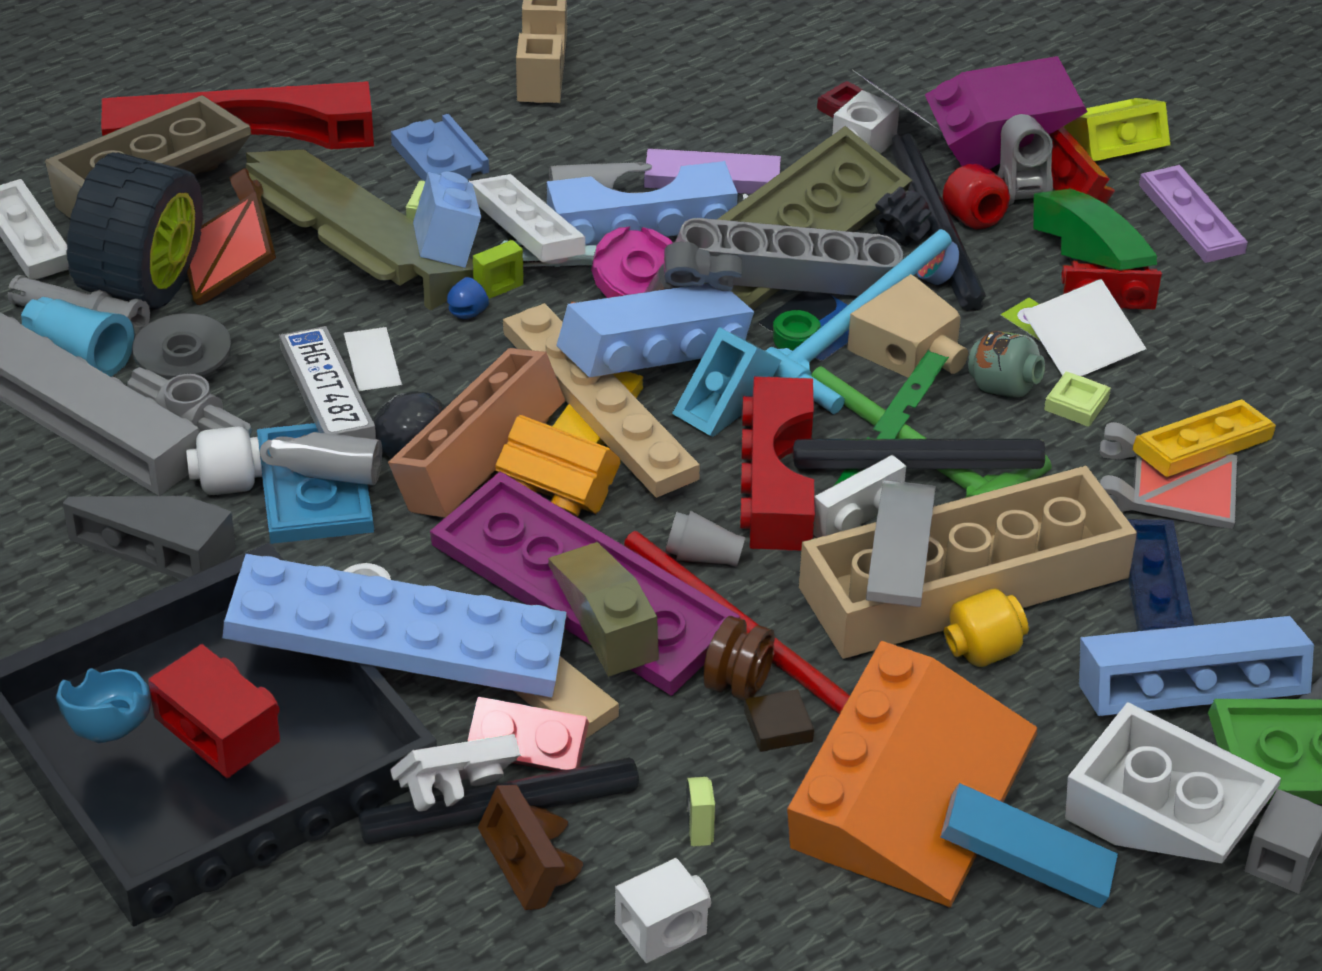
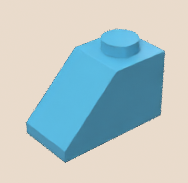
[672,327,782,437]

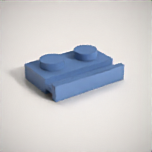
[391,114,489,181]

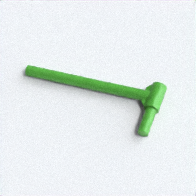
[811,366,1052,498]

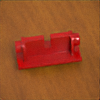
[1061,261,1162,310]

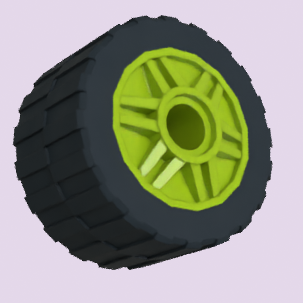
[66,152,203,310]

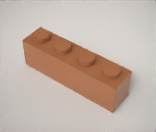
[388,348,565,518]

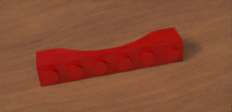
[101,81,374,149]

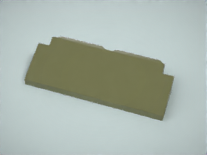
[246,149,473,310]

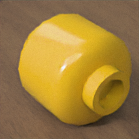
[944,589,1029,667]

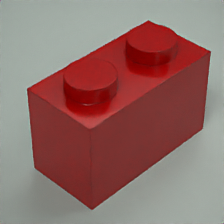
[148,644,280,778]

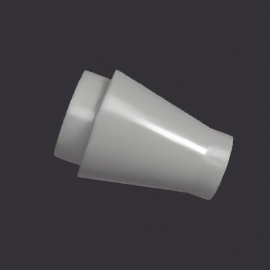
[665,511,745,567]

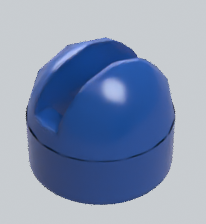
[447,277,489,320]

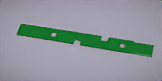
[834,350,949,486]

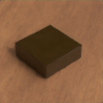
[744,689,814,752]

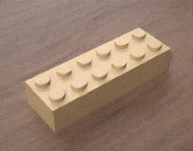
[799,466,1137,659]

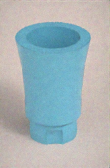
[21,297,134,377]

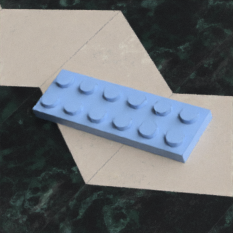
[222,554,567,698]

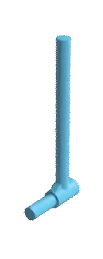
[765,229,952,414]

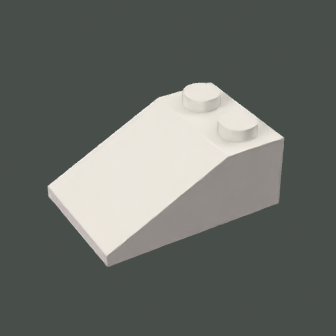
[1065,702,1281,863]

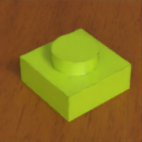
[473,240,523,299]

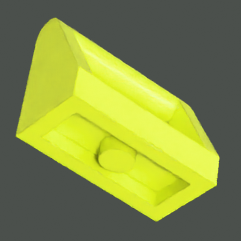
[1063,98,1170,161]

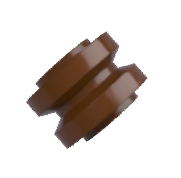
[704,616,775,701]

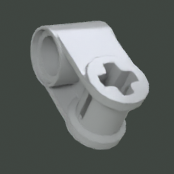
[998,114,1053,205]

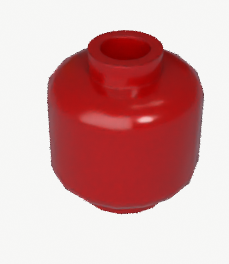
[942,164,1010,229]

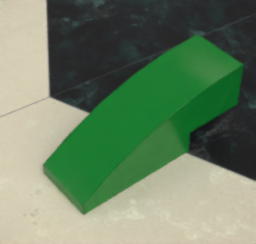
[1033,189,1157,270]

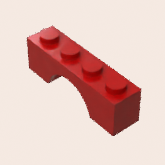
[740,376,815,551]

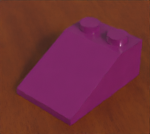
[925,56,1088,169]

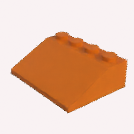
[787,641,1037,907]

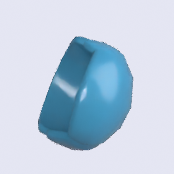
[56,668,151,743]

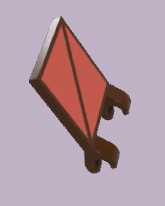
[187,168,276,305]

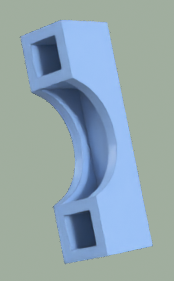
[547,161,738,245]

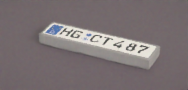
[279,326,376,439]

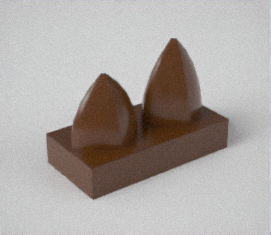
[478,785,583,910]

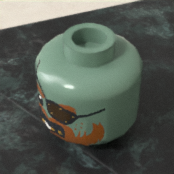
[968,331,1045,398]

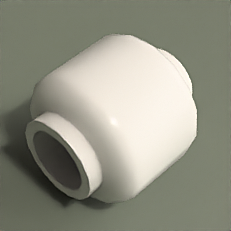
[186,426,262,495]

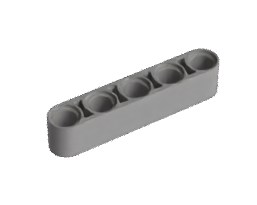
[675,218,903,296]

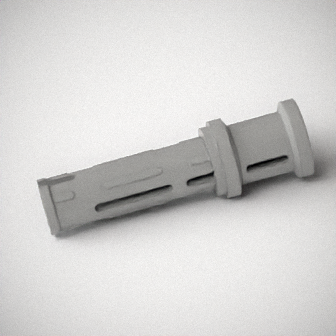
[8,275,150,338]

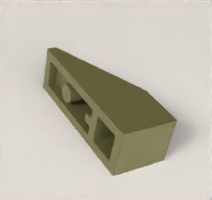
[548,542,659,677]

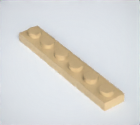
[503,303,700,498]

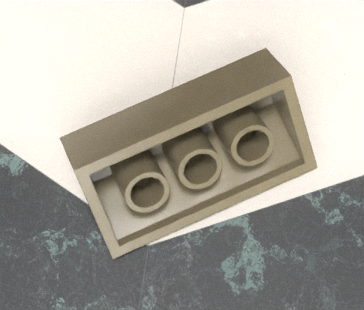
[45,95,251,218]

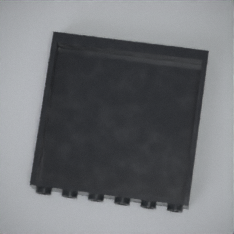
[0,542,437,927]

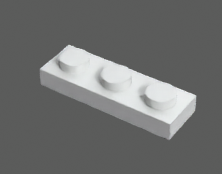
[0,179,69,280]

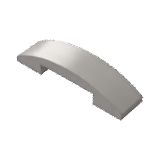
[866,480,936,607]

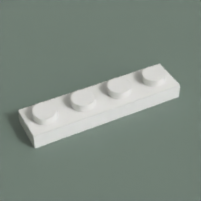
[469,174,585,264]

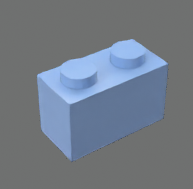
[413,171,481,268]

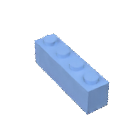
[556,283,754,378]
[1079,616,1314,716]

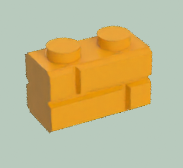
[495,415,621,517]

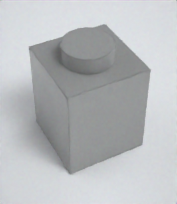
[1244,789,1322,894]

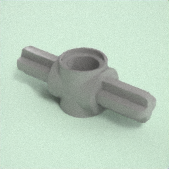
[127,367,252,436]

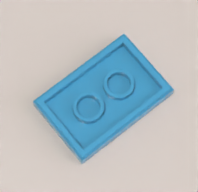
[257,423,374,544]

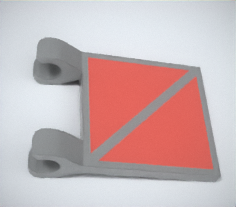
[1099,422,1237,529]

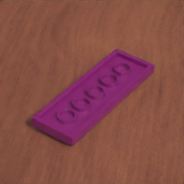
[430,471,740,696]

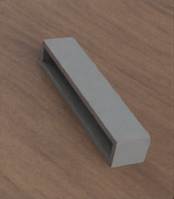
[0,312,199,496]

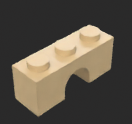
[516,0,567,103]

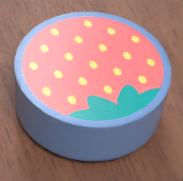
[917,242,959,285]

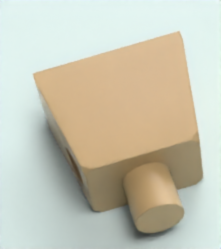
[847,274,969,378]

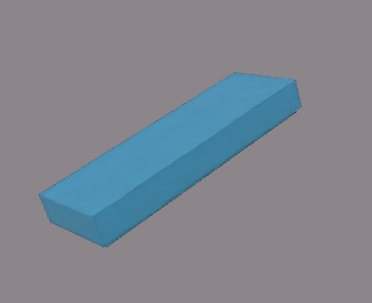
[940,783,1118,908]

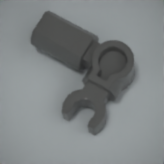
[644,241,742,293]

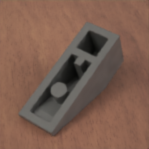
[63,496,236,580]

